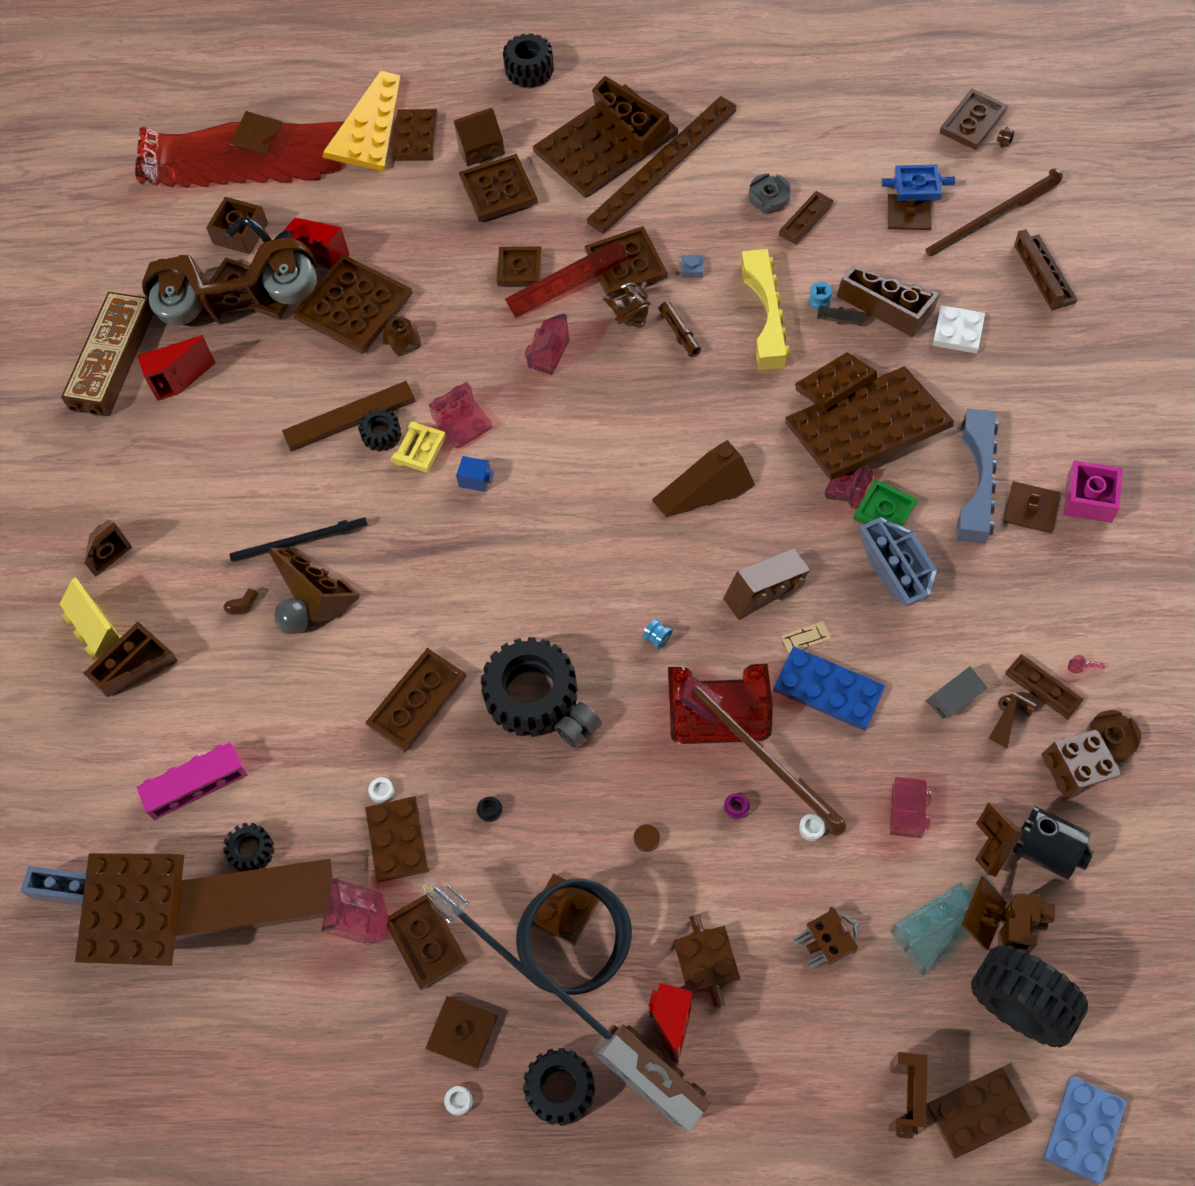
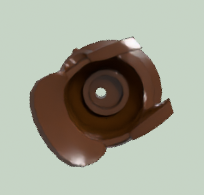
[603,281,651,329]

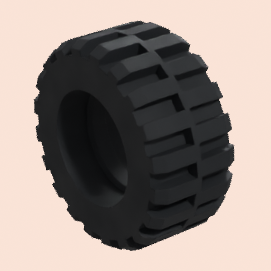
[481,637,578,737]
[971,945,1088,1048]

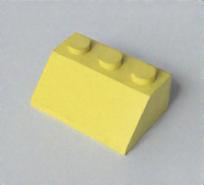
[60,577,121,660]

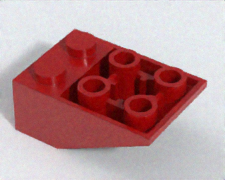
[138,335,216,401]

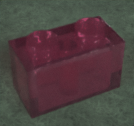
[890,777,931,838]

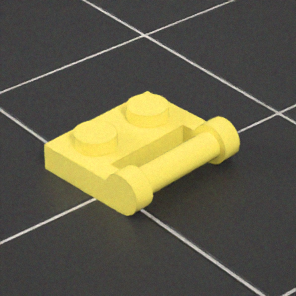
[391,422,446,473]

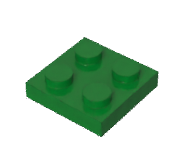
[853,479,918,527]

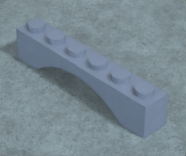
[956,408,999,544]

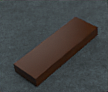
[779,191,833,245]
[1005,654,1084,720]

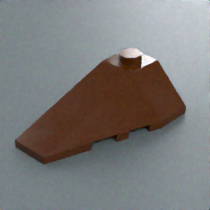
[652,440,755,518]
[269,548,360,622]

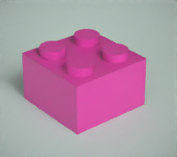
[1063,460,1123,523]

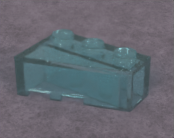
[890,882,972,978]

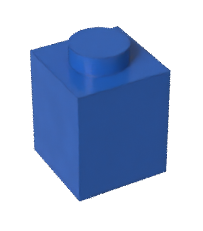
[456,456,494,492]

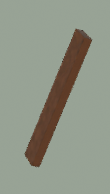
[282,381,416,451]

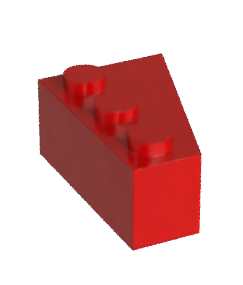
[283,217,350,270]

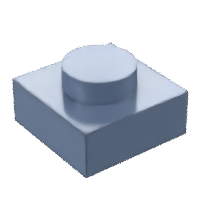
[681,255,703,278]

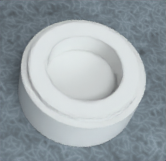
[368,777,395,804]
[799,814,826,841]
[444,1086,473,1116]

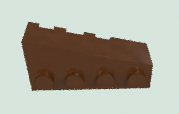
[837,266,940,337]

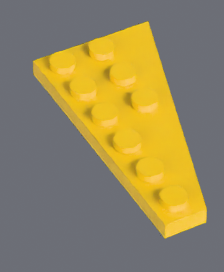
[322,71,400,171]

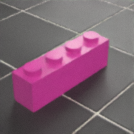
[136,742,248,820]

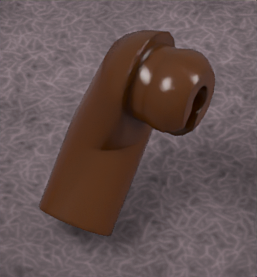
[224,588,258,615]
[998,693,1038,715]

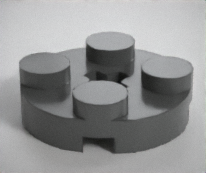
[748,173,790,214]

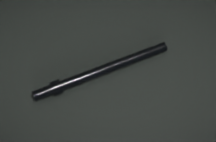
[229,517,368,562]

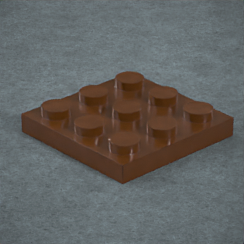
[459,154,538,222]
[584,226,668,297]

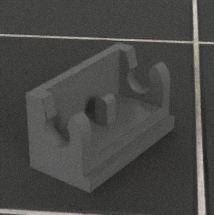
[925,666,988,719]

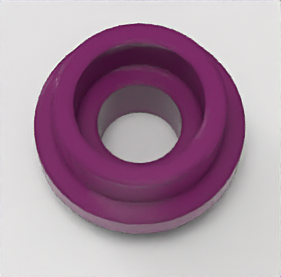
[724,793,750,819]

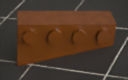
[592,76,670,158]

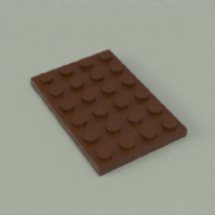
[533,84,678,198]
[785,366,954,480]

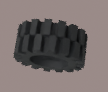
[358,408,402,452]
[223,823,274,872]

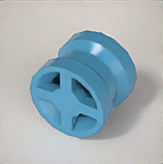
[809,282,832,310]
[642,619,673,650]

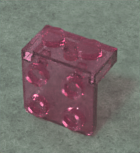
[429,382,492,448]

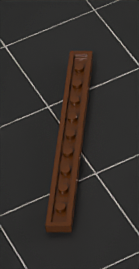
[587,96,736,234]

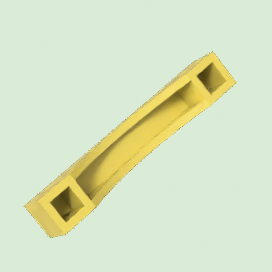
[741,249,790,371]

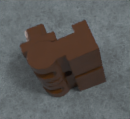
[998,894,1055,954]

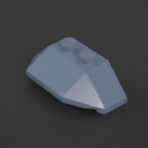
[859,517,937,606]

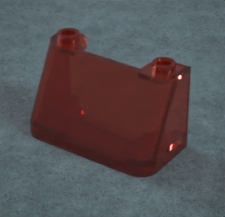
[668,664,773,744]

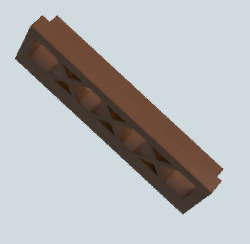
[1014,229,1077,311]

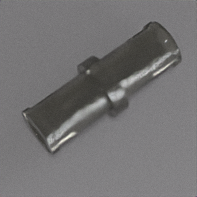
[817,305,864,326]

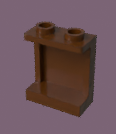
[889,1052,927,1139]

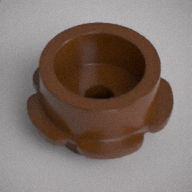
[997,127,1015,148]

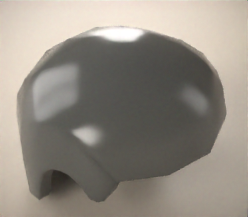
[274,598,308,634]

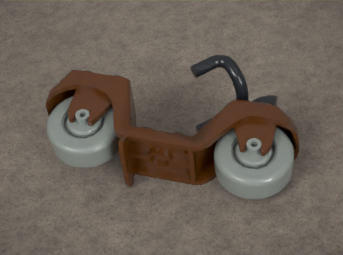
[142,217,317,325]

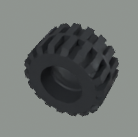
[503,33,554,88]
[523,1048,595,1126]

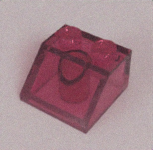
[525,313,569,375]
[321,879,388,945]

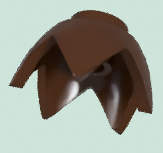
[383,317,421,357]

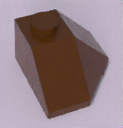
[84,520,132,577]

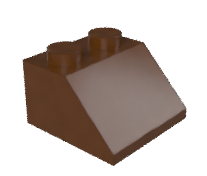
[454,108,505,167]

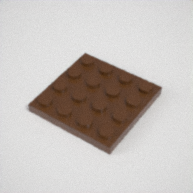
[292,254,413,354]
[75,853,184,966]

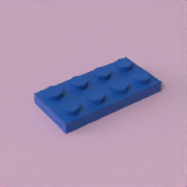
[773,646,886,731]

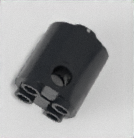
[1012,805,1094,880]

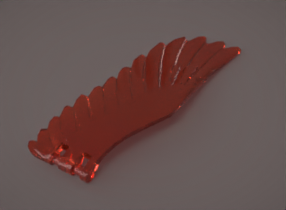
[135,121,345,188]

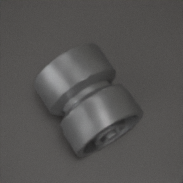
[554,702,602,749]

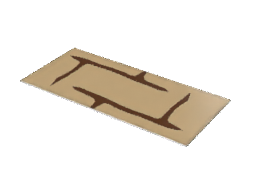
[781,621,832,654]

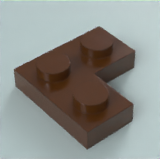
[975,802,1023,877]

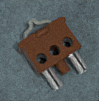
[793,907,860,969]

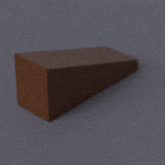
[989,697,1017,749]

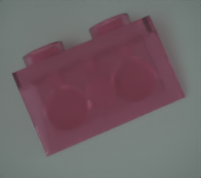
[824,464,873,509]

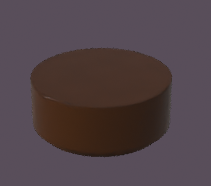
[634,824,660,852]

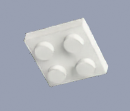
[932,305,985,354]

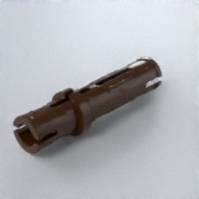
[659,301,701,357]

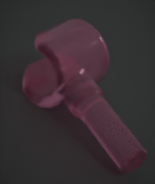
[1068,655,1105,673]

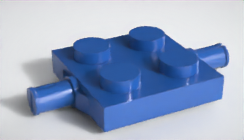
[881,164,955,201]

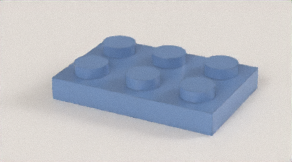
[1042,1076,1127,1185]

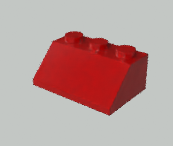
[649,983,693,1063]

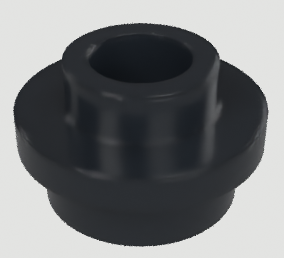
[477,797,502,822]

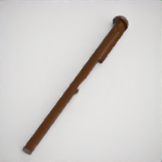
[925,168,1063,256]
[692,685,846,836]

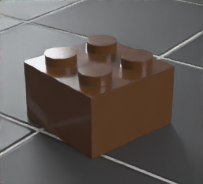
[206,197,268,254]

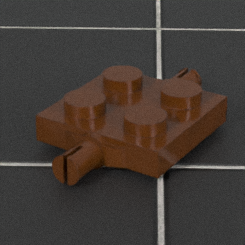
[673,914,741,1007]

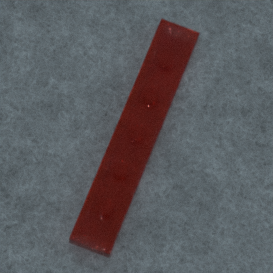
[505,239,629,318]

